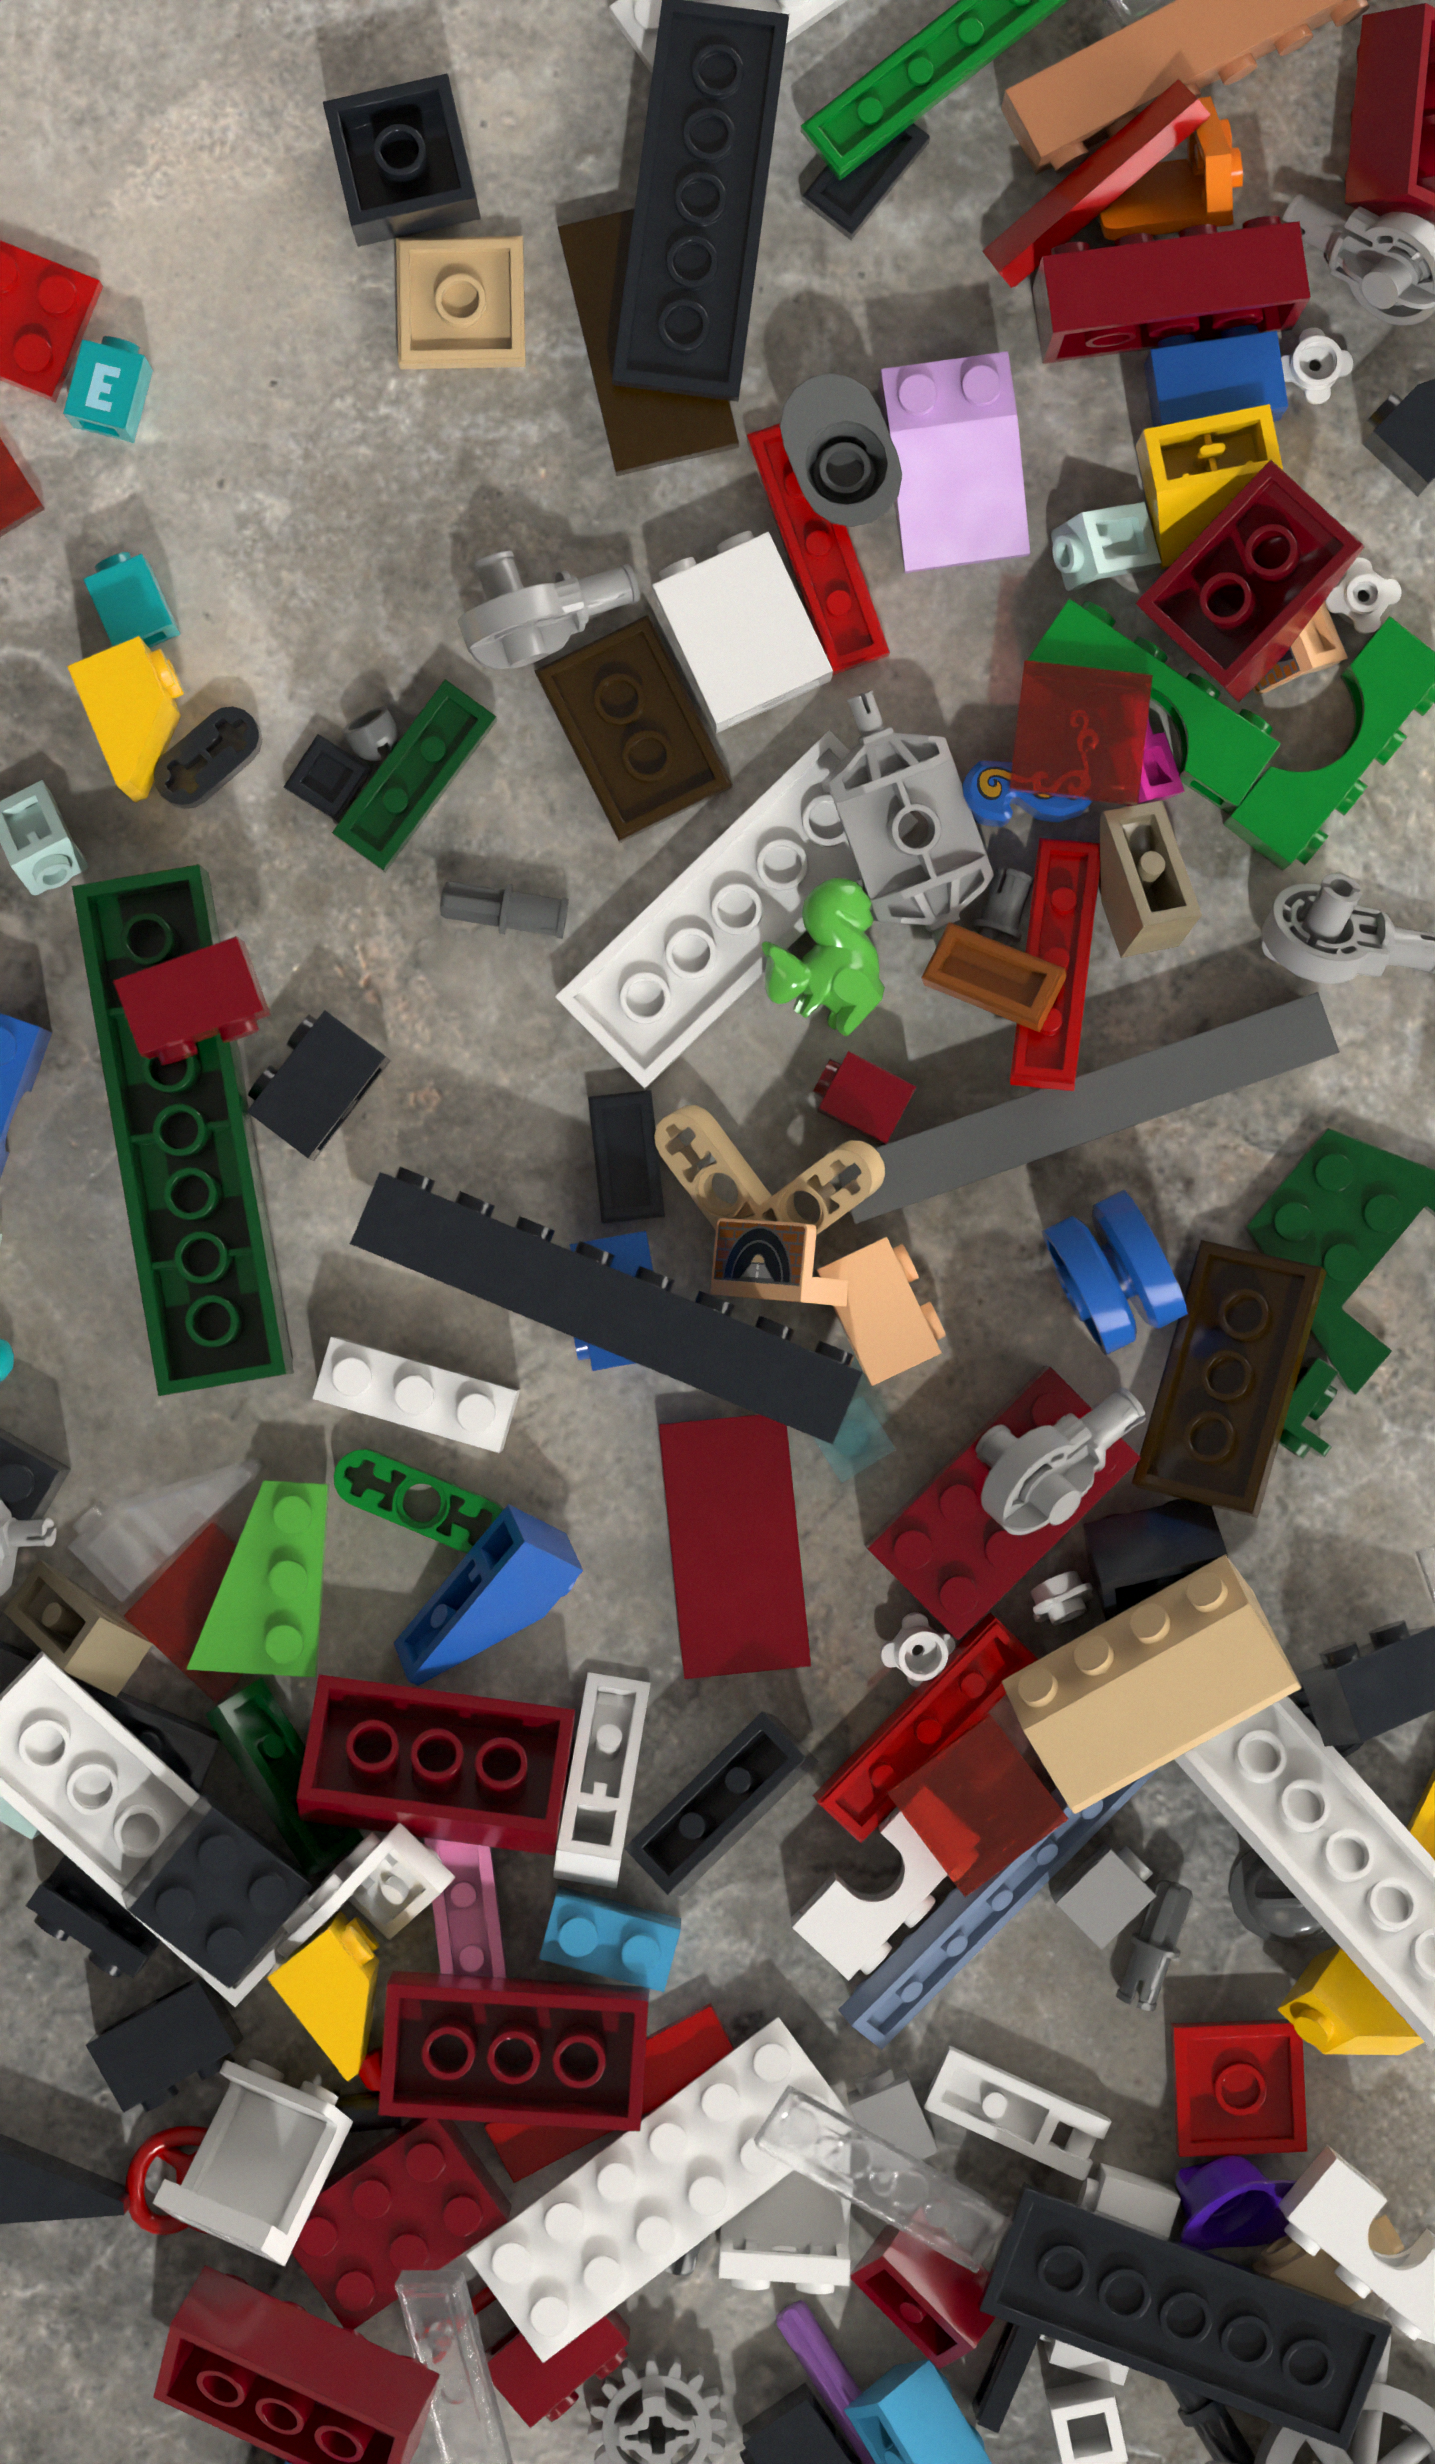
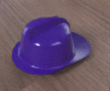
[1175,2155,1297,2251]

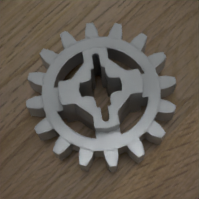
[587,2353,727,2464]

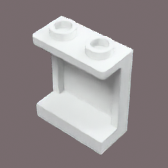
[652,531,833,734]
[153,2059,353,2266]

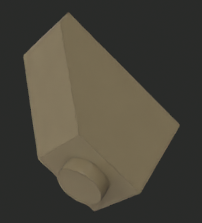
[1100,800,1202,958]
[4,1560,153,1697]

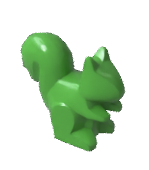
[761,878,885,1037]

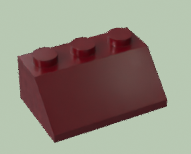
[1345,3,1435,222]

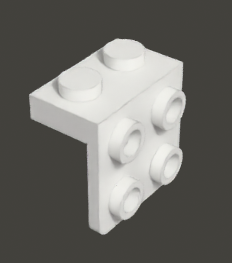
[277,1822,455,1958]
[719,2138,854,2294]

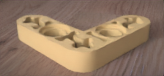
[654,1105,885,1235]

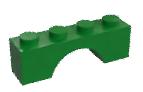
[1021,598,1281,815]
[1223,616,1435,871]

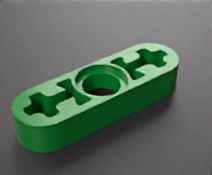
[334,1449,504,1554]

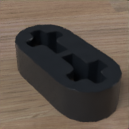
[154,706,263,809]

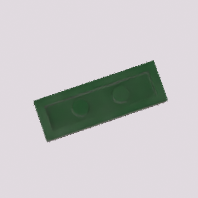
[332,679,498,873]
[205,1677,364,1877]

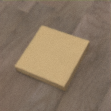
[396,236,526,369]

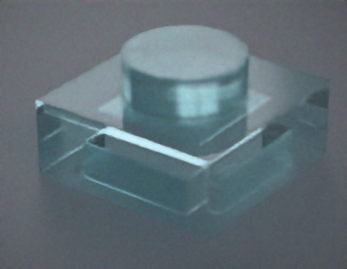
[812,1395,896,1483]

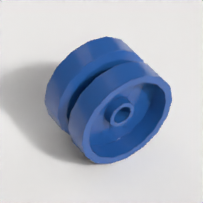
[1042,1190,1188,1355]

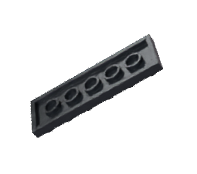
[612,0,789,402]
[978,2182,1393,2451]

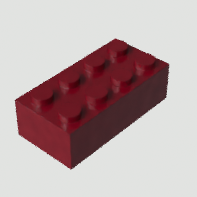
[1032,216,1311,364]
[864,1366,1141,1641]
[297,1674,575,1856]
[379,1971,650,2132]
[153,2265,441,2464]

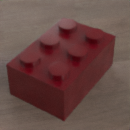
[291,2117,512,2330]

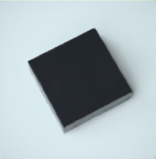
[284,734,373,823]

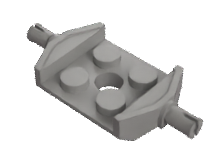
[821,690,994,947]

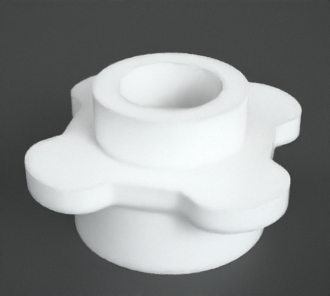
[1281,328,1353,404]
[1325,558,1401,634]
[1030,1571,1093,1626]
[880,1612,955,1687]

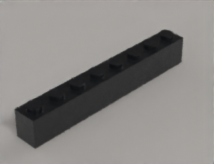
[350,1166,863,1445]

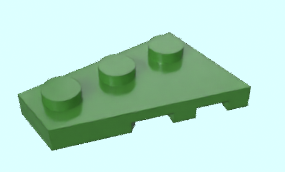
[186,1480,330,1678]

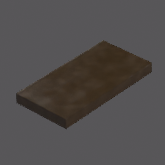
[558,208,739,477]
[1131,1240,1327,1518]

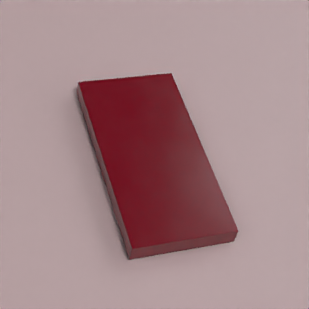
[659,1414,811,1679]

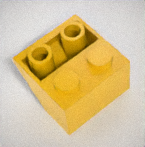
[1135,404,1283,570]

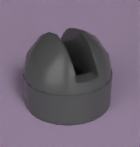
[342,706,399,761]

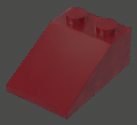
[1135,460,1365,703]

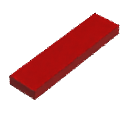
[982,79,1210,288]
[746,423,890,676]
[1010,837,1101,1091]
[812,1612,1039,1843]
[484,2002,735,2183]

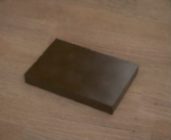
[534,615,733,844]

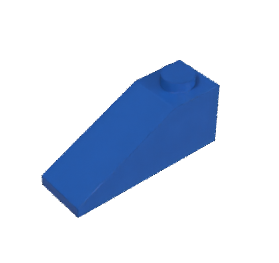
[393,1504,583,1686]

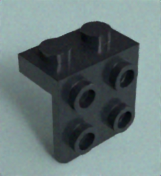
[26,1855,161,1978]

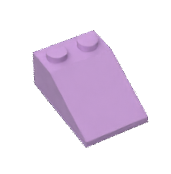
[878,351,1030,573]

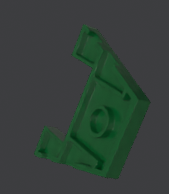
[1244,1128,1435,1395]

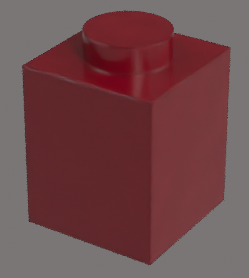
[812,1051,916,1146]

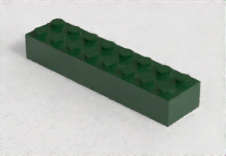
[72,864,294,1396]

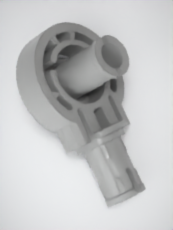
[1283,194,1435,326]
[457,551,640,670]
[1261,873,1435,984]
[976,1387,1146,1535]

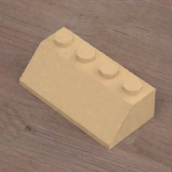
[1002,1554,1301,1814]

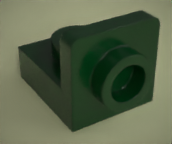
[1279,1357,1339,1459]

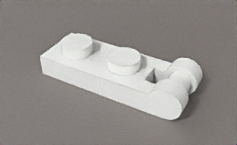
[922,2045,1112,2180]

